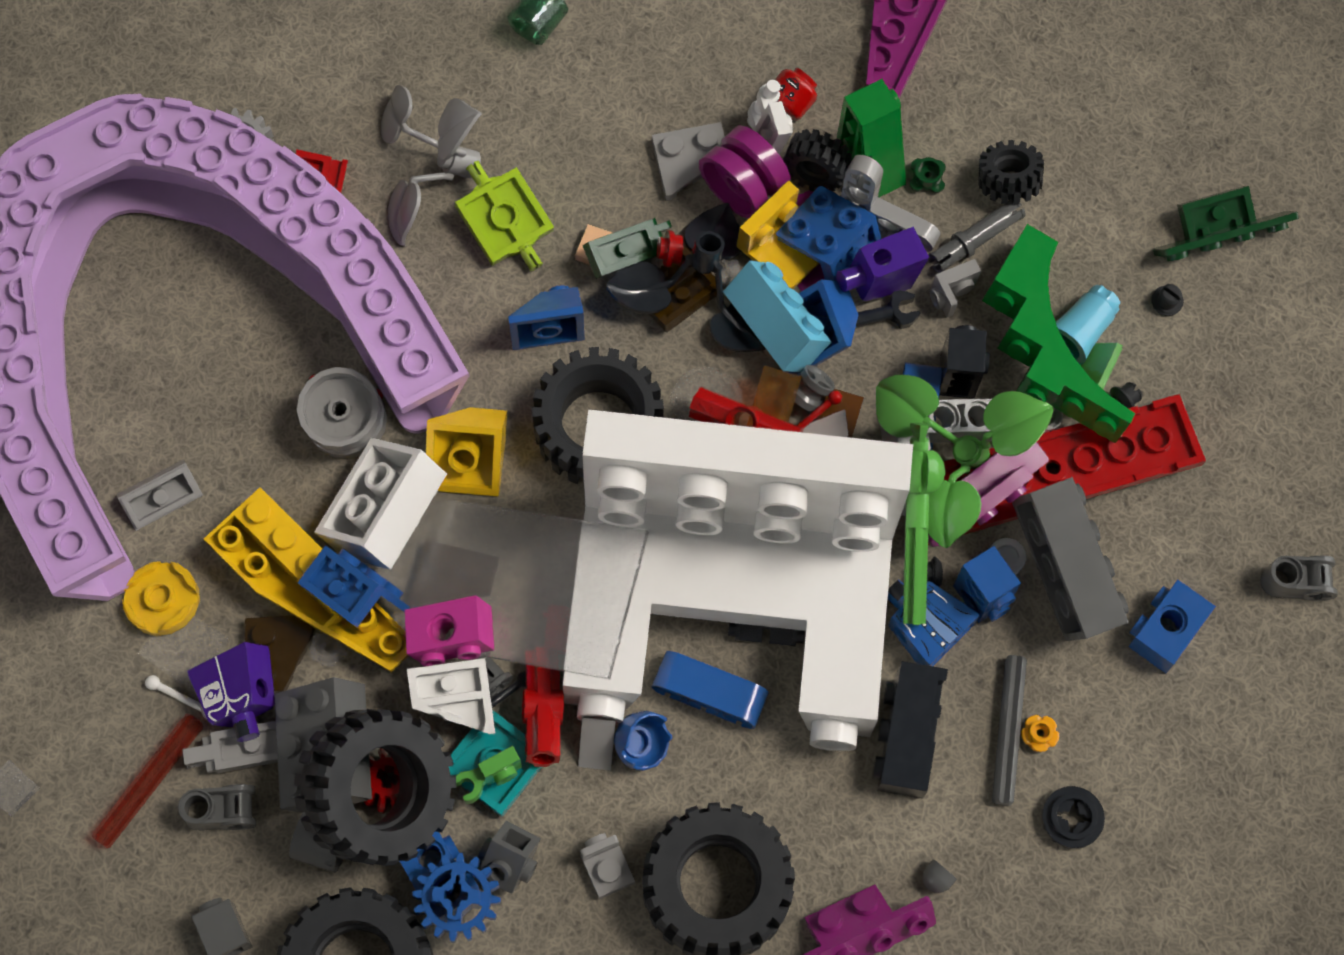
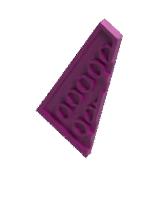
[865,0,948,99]

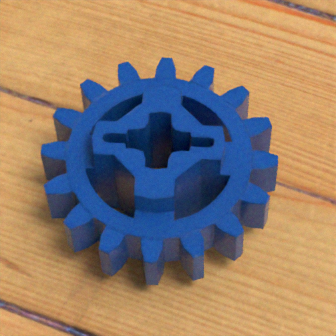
[413,853,501,943]

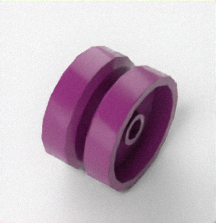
[699,125,790,219]

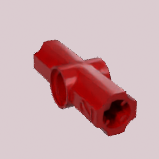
[688,387,804,433]
[522,648,564,767]

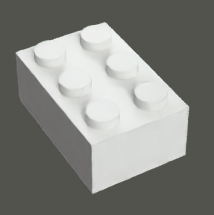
[314,438,447,570]

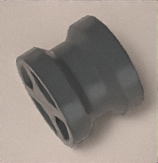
[788,365,835,411]

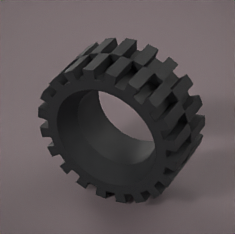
[532,347,664,484]

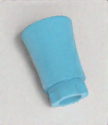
[1056,285,1121,365]

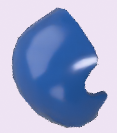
[614,711,672,771]

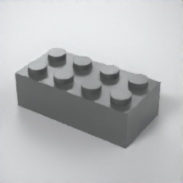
[1012,477,1129,641]

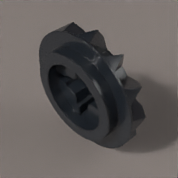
[1041,786,1105,849]

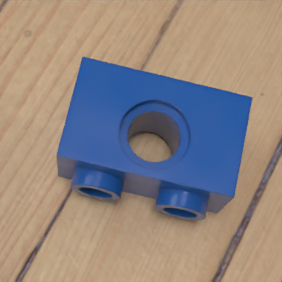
[1128,580,1216,674]

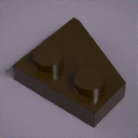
[649,245,717,333]
[245,616,316,694]

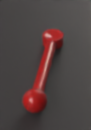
[796,390,843,428]

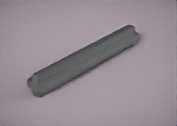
[992,655,1027,806]

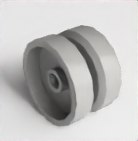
[297,367,387,459]

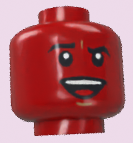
[774,67,817,121]

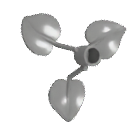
[381,85,482,246]

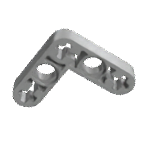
[841,155,940,252]

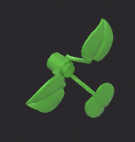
[876,375,1053,548]

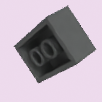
[275,677,372,813]

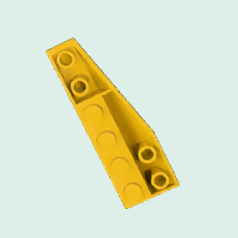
[204,487,409,672]

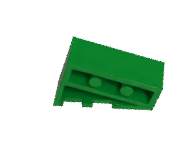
[837,79,906,197]

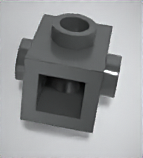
[478,821,541,894]

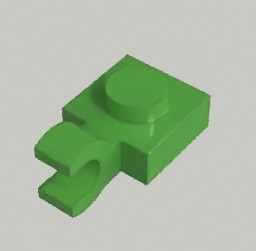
[456,746,522,804]

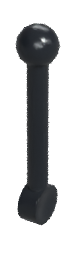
[491,671,526,708]

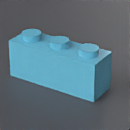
[723,260,831,372]

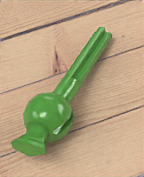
[903,423,945,625]

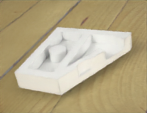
[407,658,495,734]

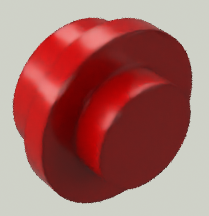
[657,230,683,267]

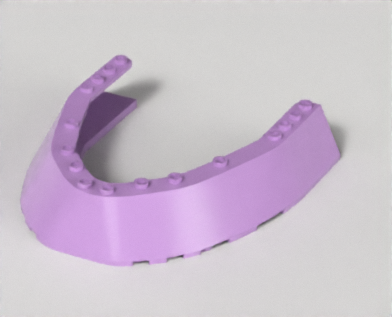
[0,94,469,601]

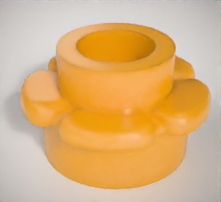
[1021,715,1059,752]

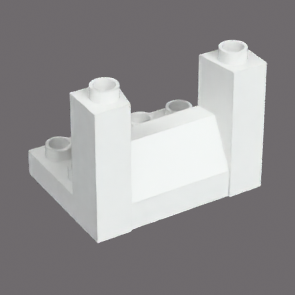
[563,410,913,751]

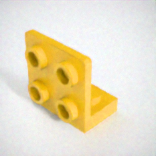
[737,180,819,289]

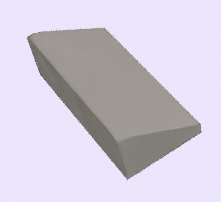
[117,460,203,531]

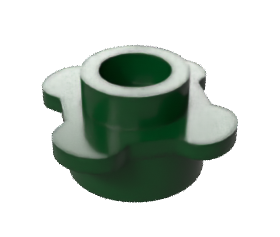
[910,157,946,193]

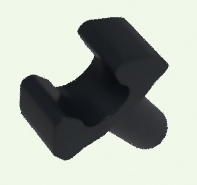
[856,290,920,329]

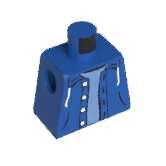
[887,579,980,666]

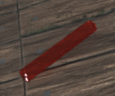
[92,713,203,848]

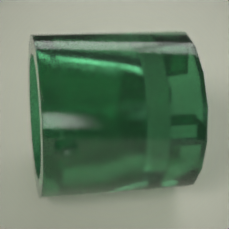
[507,0,568,45]

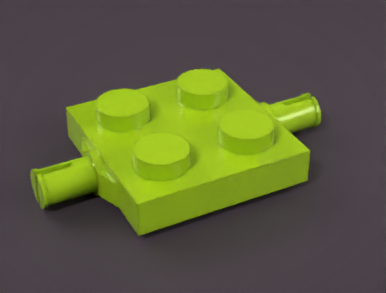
[455,161,554,272]

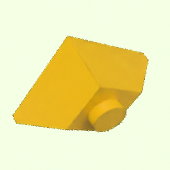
[426,407,507,497]

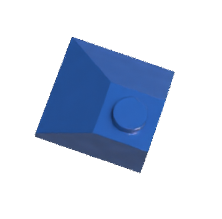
[789,279,858,378]
[508,285,585,350]

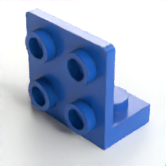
[776,186,881,281]
[298,545,410,627]

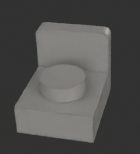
[930,259,981,318]
[580,833,635,899]

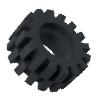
[783,129,852,192]
[978,140,1044,204]

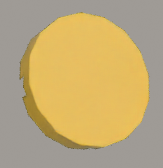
[122,561,200,636]

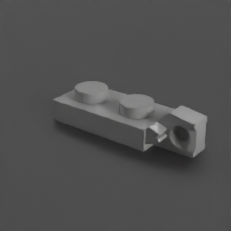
[182,721,278,773]

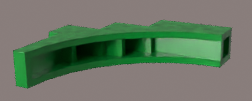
[982,224,1135,443]

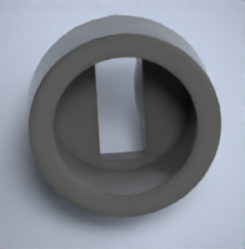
[923,859,957,893]

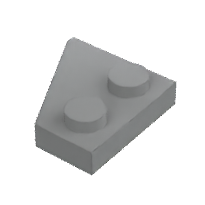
[652,122,725,201]

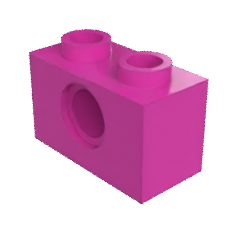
[405,595,494,666]

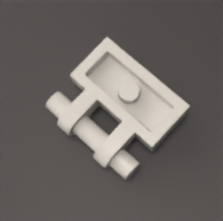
[747,80,793,154]

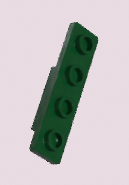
[1153,186,1299,261]

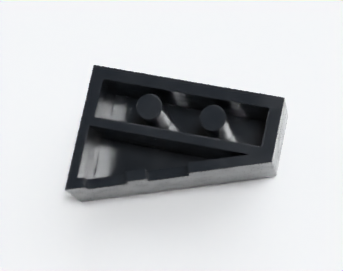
[872,661,948,799]

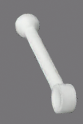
[145,675,207,719]

